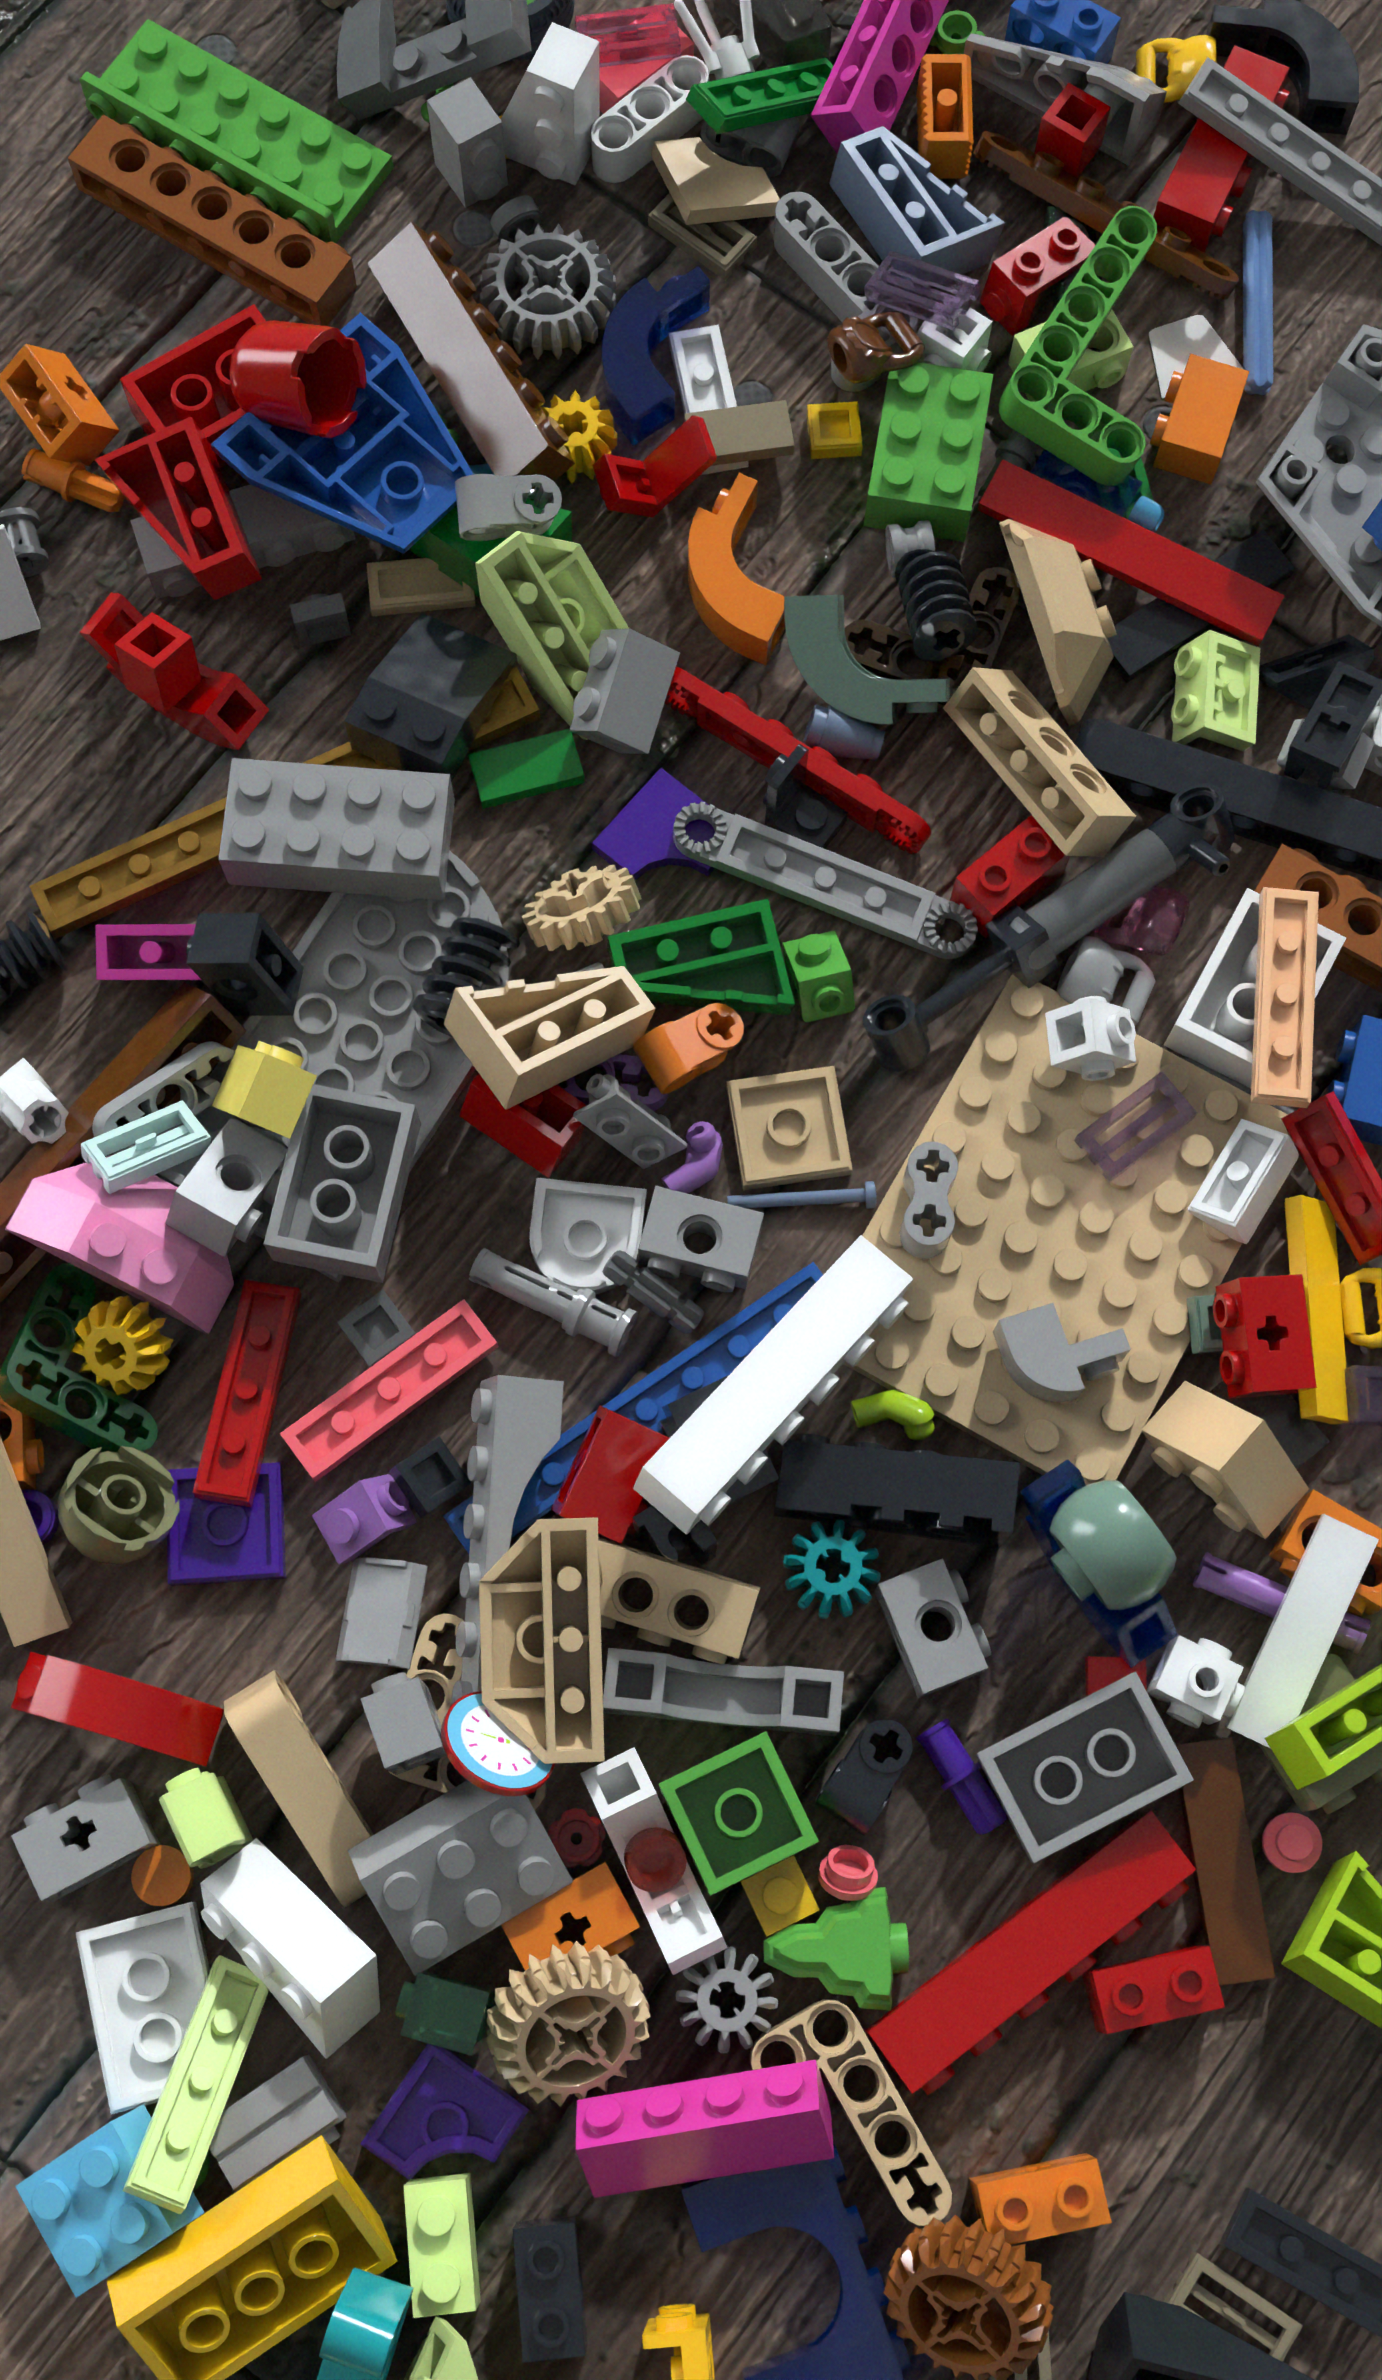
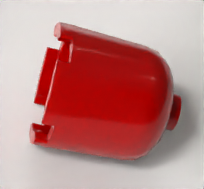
[229,320,367,438]

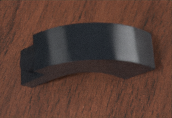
[1206,0,1359,135]

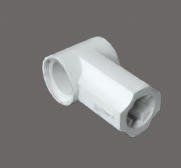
[0,1058,69,1144]

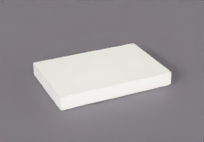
[76,1902,210,2115]

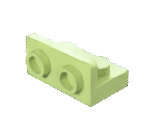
[1171,630,1260,751]

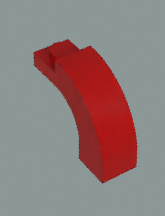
[79,592,270,750]
[11,1652,224,1767]

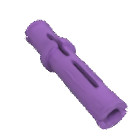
[1193,1552,1371,1655]

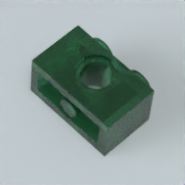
[395,1971,495,2056]

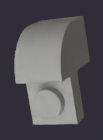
[993,1303,1131,1402]

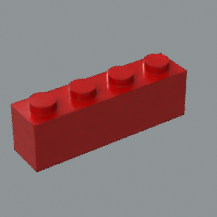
[1153,45,1291,253]

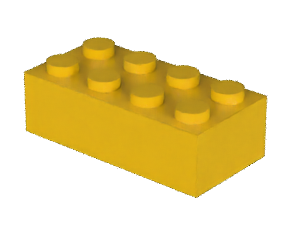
[106,2135,398,2380]

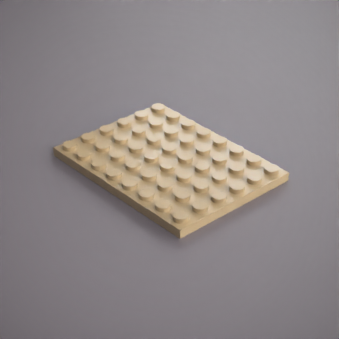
[843,973,1295,1492]

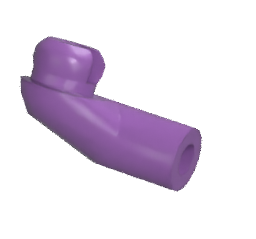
[661,1121,723,1194]

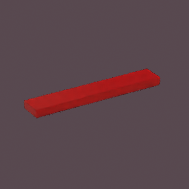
[978,459,1285,647]

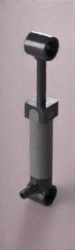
[863,783,1235,1072]

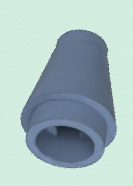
[803,704,885,761]

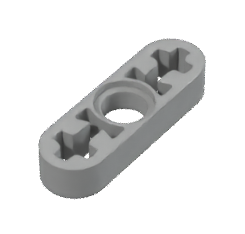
[92,1041,235,1154]

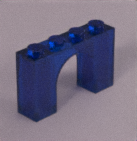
[681,2144,912,2380]

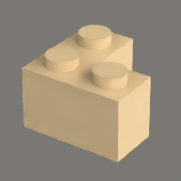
[1141,1381,1309,1539]

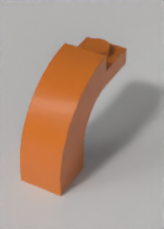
[688,473,785,666]

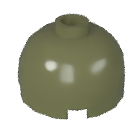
[58,1446,180,1565]

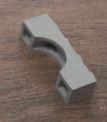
[603,1648,844,1737]

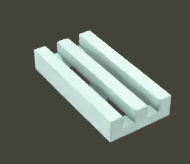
[81,1100,211,1194]

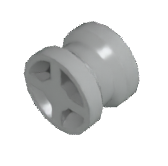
[885,520,935,578]

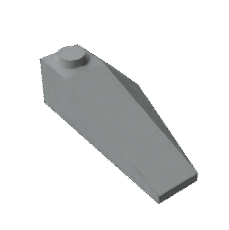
[964,33,1167,165]

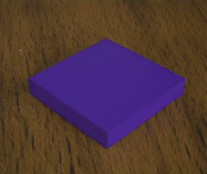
[167,1462,286,1586]

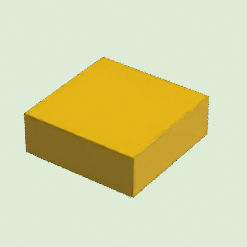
[806,401,863,459]

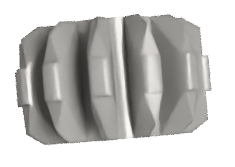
[676,1947,778,2053]

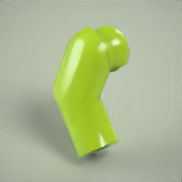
[850,1389,935,1440]

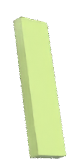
[123,1955,269,2214]

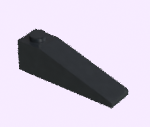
[1088,2292,1315,2380]

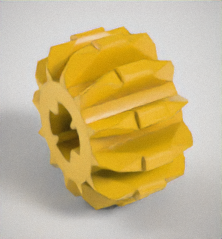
[541,390,617,484]
[71,1295,174,1396]

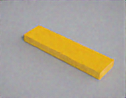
[1284,1195,1351,1425]

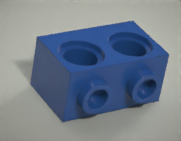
[1005,0,1121,64]

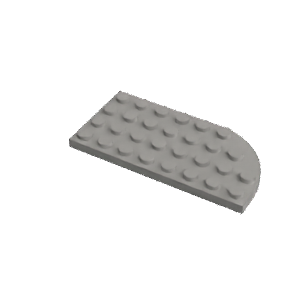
[155,850,509,1283]

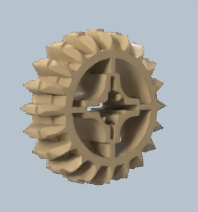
[486,1941,650,2107]

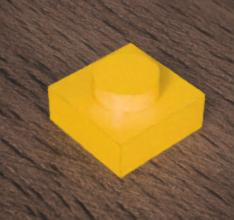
[740,1855,820,1937]

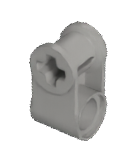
[455,474,562,541]

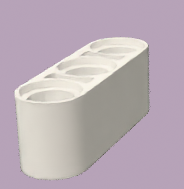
[591,55,709,183]

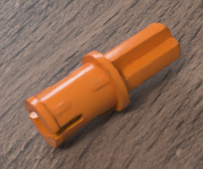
[22,448,125,512]

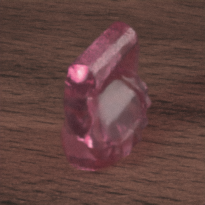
[1093,886,1190,956]

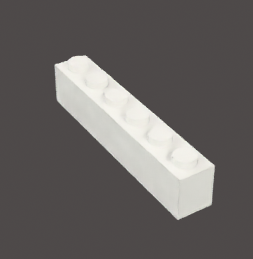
[633,1235,913,1535]

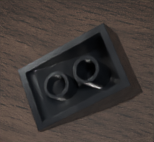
[344,613,517,782]

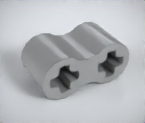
[899,1141,958,1259]

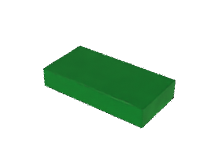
[468,728,585,809]

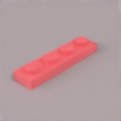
[280,1299,498,1482]

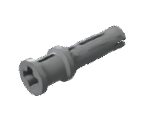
[469,1248,638,1357]

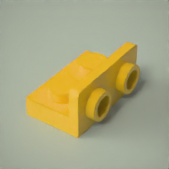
[642,2304,715,2380]

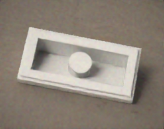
[1188,1119,1299,1244]

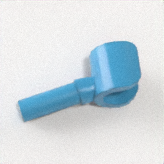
[1128,496,1165,533]

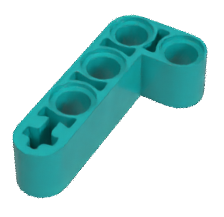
[317,2267,414,2380]

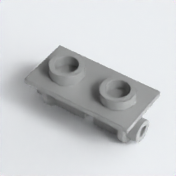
[573,1074,687,1169]

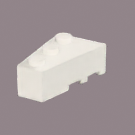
[501,22,600,185]
[200,1838,380,2059]

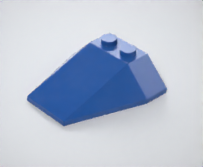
[211,312,474,554]

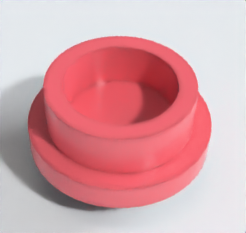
[1262,1813,1323,1873]
[818,1845,878,1901]

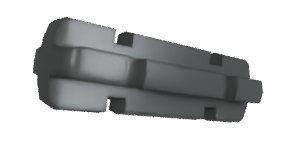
[602,1250,704,1334]

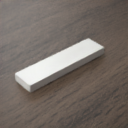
[1225,1514,1379,1748]

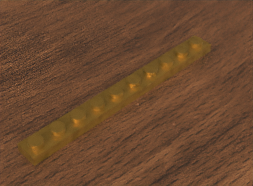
[29,666,540,939]

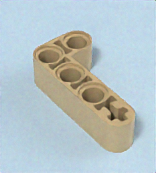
[224,1670,374,1908]
[750,1999,952,2226]

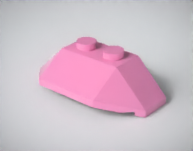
[5,1154,234,1335]

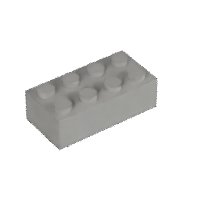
[218,758,455,901]

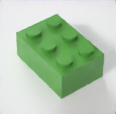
[863,362,993,542]

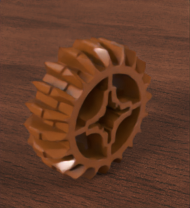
[883,2214,1054,2380]

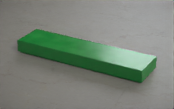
[686,58,834,134]

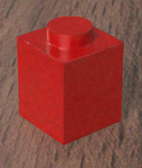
[1034,82,1111,178]
[114,612,202,713]

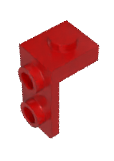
[979,217,1095,336]
[592,415,717,518]

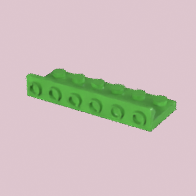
[79,19,394,243]

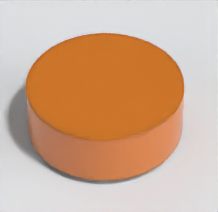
[131,1845,194,1907]

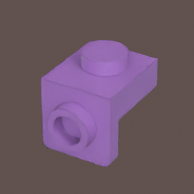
[312,1474,416,1565]

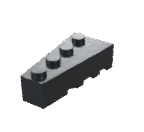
[774,1433,1020,1549]

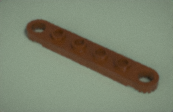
[973,131,1239,300]

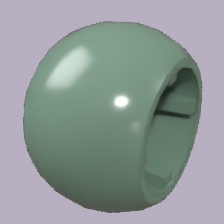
[1050,1480,1177,1610]

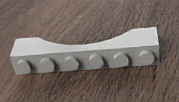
[452,1375,564,1704]

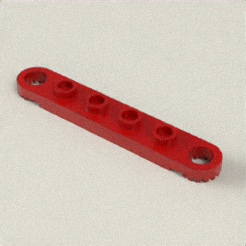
[665,667,932,854]

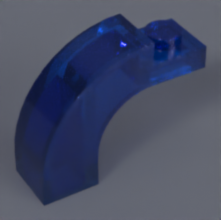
[602,266,710,446]
[1020,1459,1178,1668]

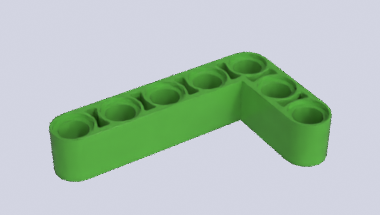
[998,206,1157,486]

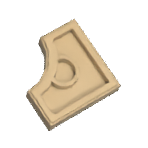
[651,137,780,225]

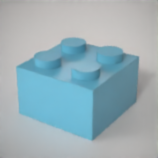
[15,2104,205,2298]

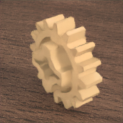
[522,865,642,951]

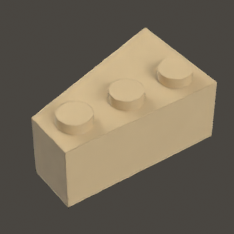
[444,966,656,1110]

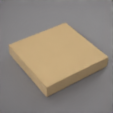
[726,1066,852,1191]

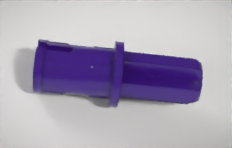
[916,1718,1006,1835]

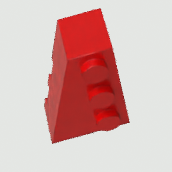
[94,416,263,600]

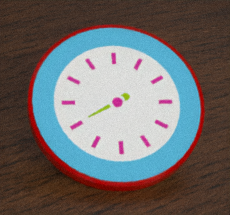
[441,1691,555,1796]

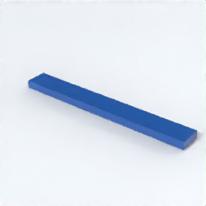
[443,1262,823,1554]

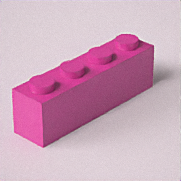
[576,2060,834,2198]

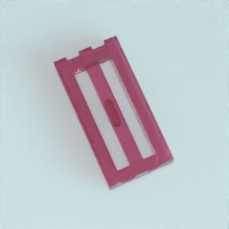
[575,3,681,67]

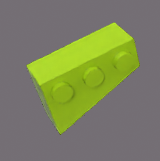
[1281,1851,1382,2029]

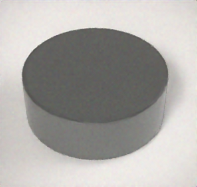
[490,196,542,243]

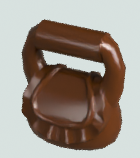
[827,312,925,384]

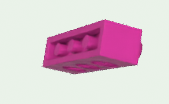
[811,0,949,154]

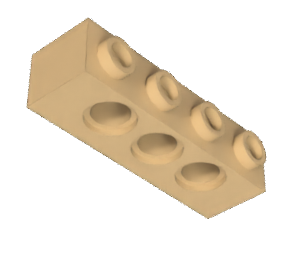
[943,667,1136,856]
[598,1536,760,1664]

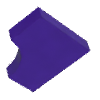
[592,768,715,880]
[361,2038,530,2180]

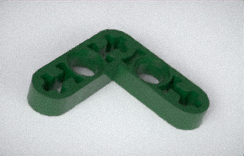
[0,1263,158,1453]

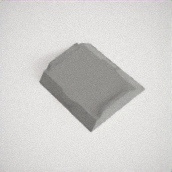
[335,1557,428,1669]

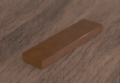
[1176,1737,1275,1985]

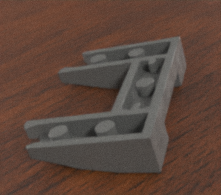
[337,0,532,121]

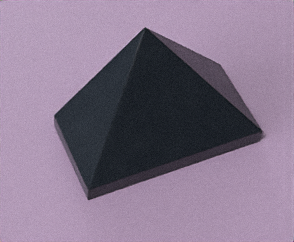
[1259,634,1374,710]

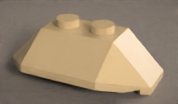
[999,519,1117,726]
[479,1517,605,1764]

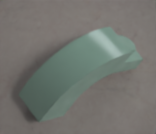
[784,595,950,725]

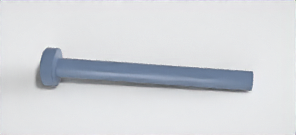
[727,1181,877,1209]

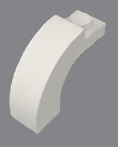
[580,1747,727,1975]

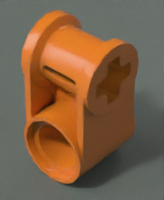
[632,1003,744,1095]

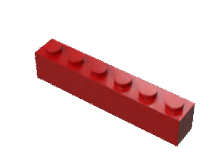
[864,1811,1196,2095]

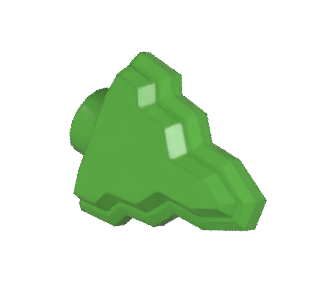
[763,1887,909,2011]

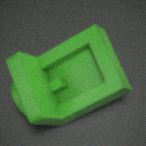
[783,930,855,1022]

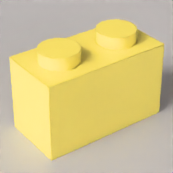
[212,1041,317,1139]

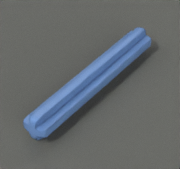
[1243,210,1273,395]

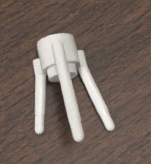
[674,0,760,80]

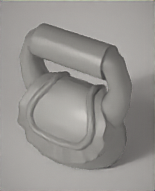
[1057,936,1156,1026]

